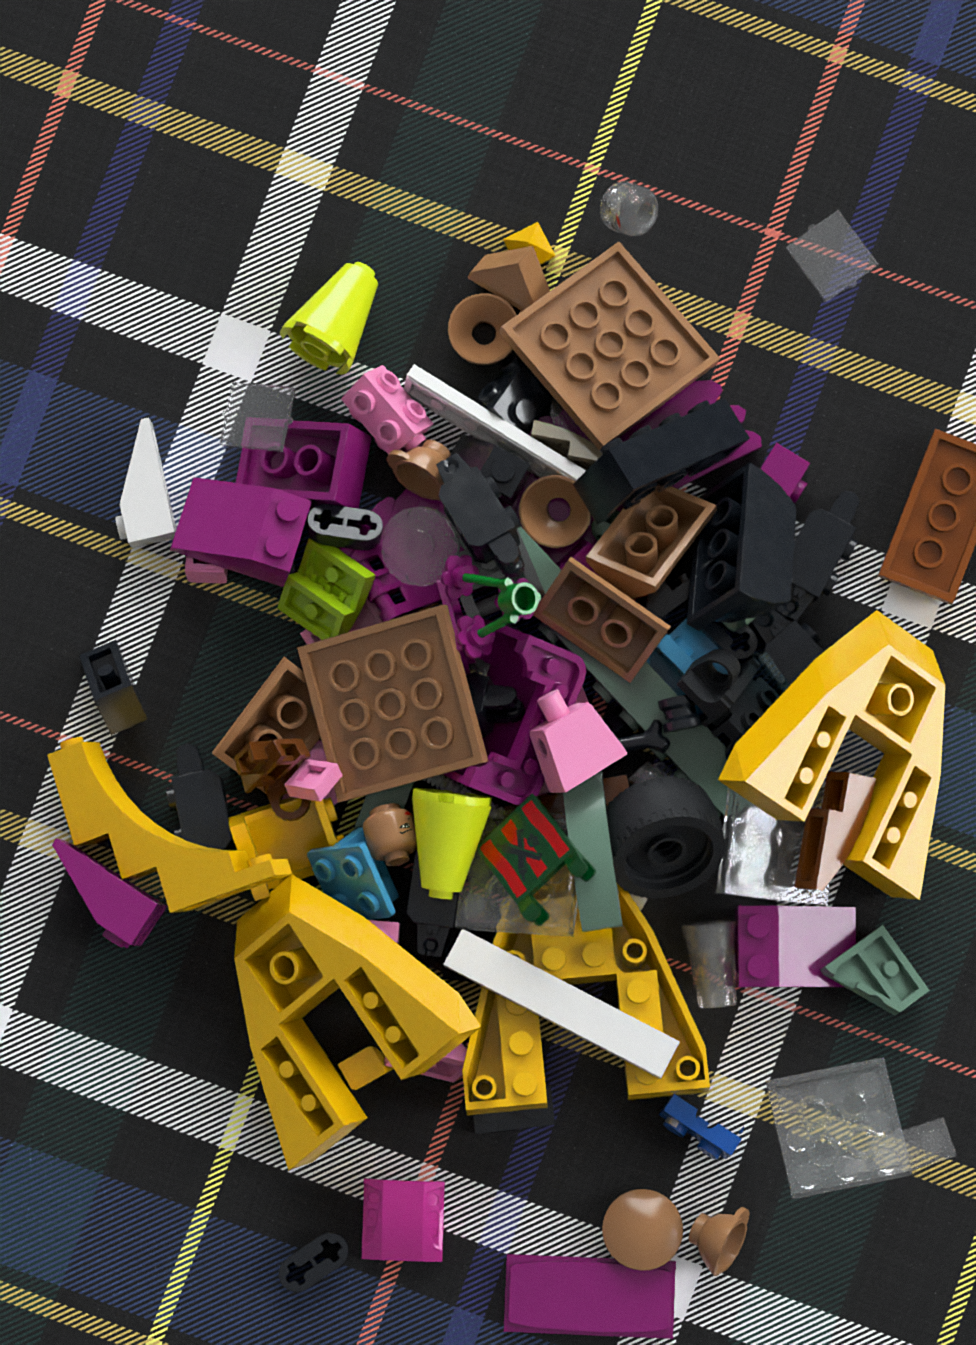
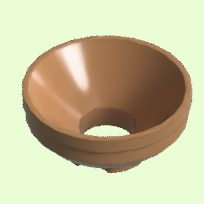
[448,293,517,365]
[519,475,591,548]

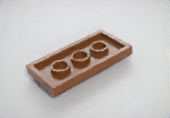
[877,428,976,605]

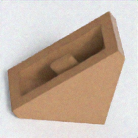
[468,246,550,311]

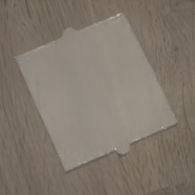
[786,210,879,303]
[219,382,296,452]

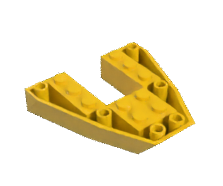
[718,610,945,900]
[462,864,710,1115]
[234,874,481,1171]

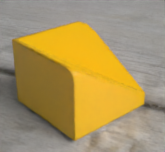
[338,1046,394,1090]

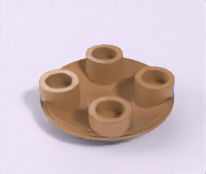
[602,1189,683,1271]

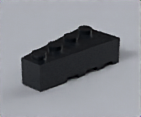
[573,399,750,525]

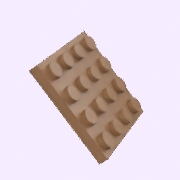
[499,242,720,451]
[297,605,488,803]

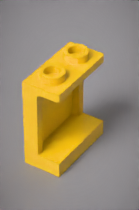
[229,797,344,901]

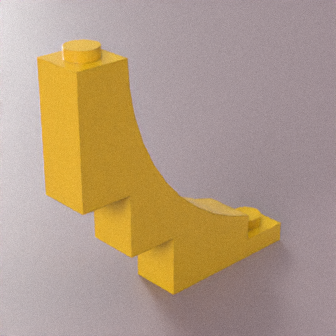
[47,737,292,913]

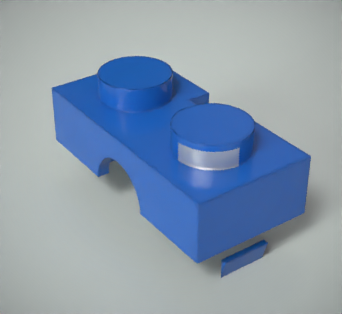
[659,1094,744,1160]

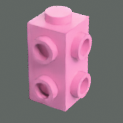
[341,365,434,454]

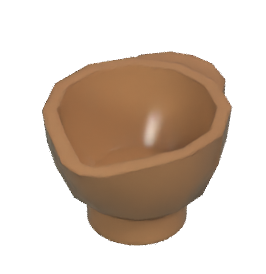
[387,439,451,501]
[689,1207,750,1276]

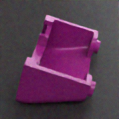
[442,618,586,805]

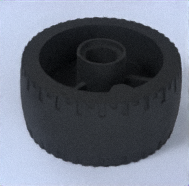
[606,776,726,899]

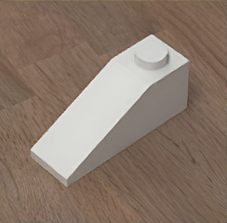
[115,417,176,548]

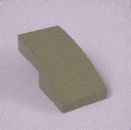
[531,420,602,471]

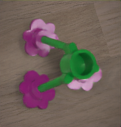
[441,554,541,659]

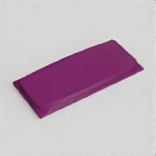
[504,1254,676,1339]

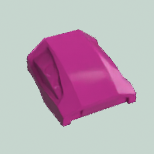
[362,1178,445,1262]

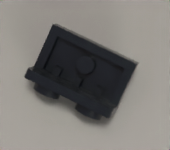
[478,352,554,434]

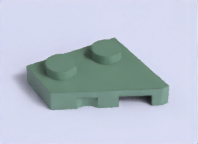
[820,925,930,1016]

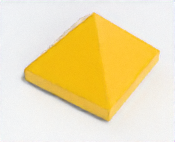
[503,222,556,265]

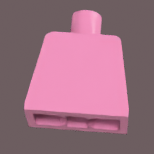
[530,689,627,793]

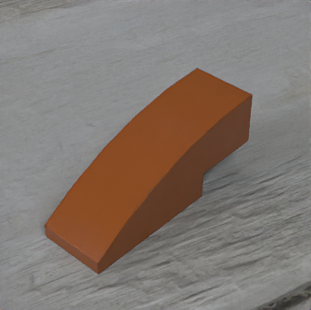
[794,772,876,891]

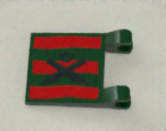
[476,793,596,927]

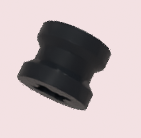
[657,695,703,733]

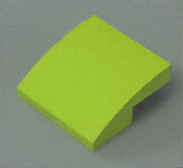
[277,538,376,640]

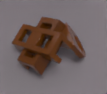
[234,738,311,821]

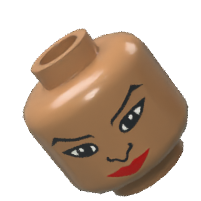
[363,803,417,866]

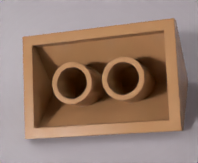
[586,487,717,599]
[533,557,671,683]
[212,657,321,795]

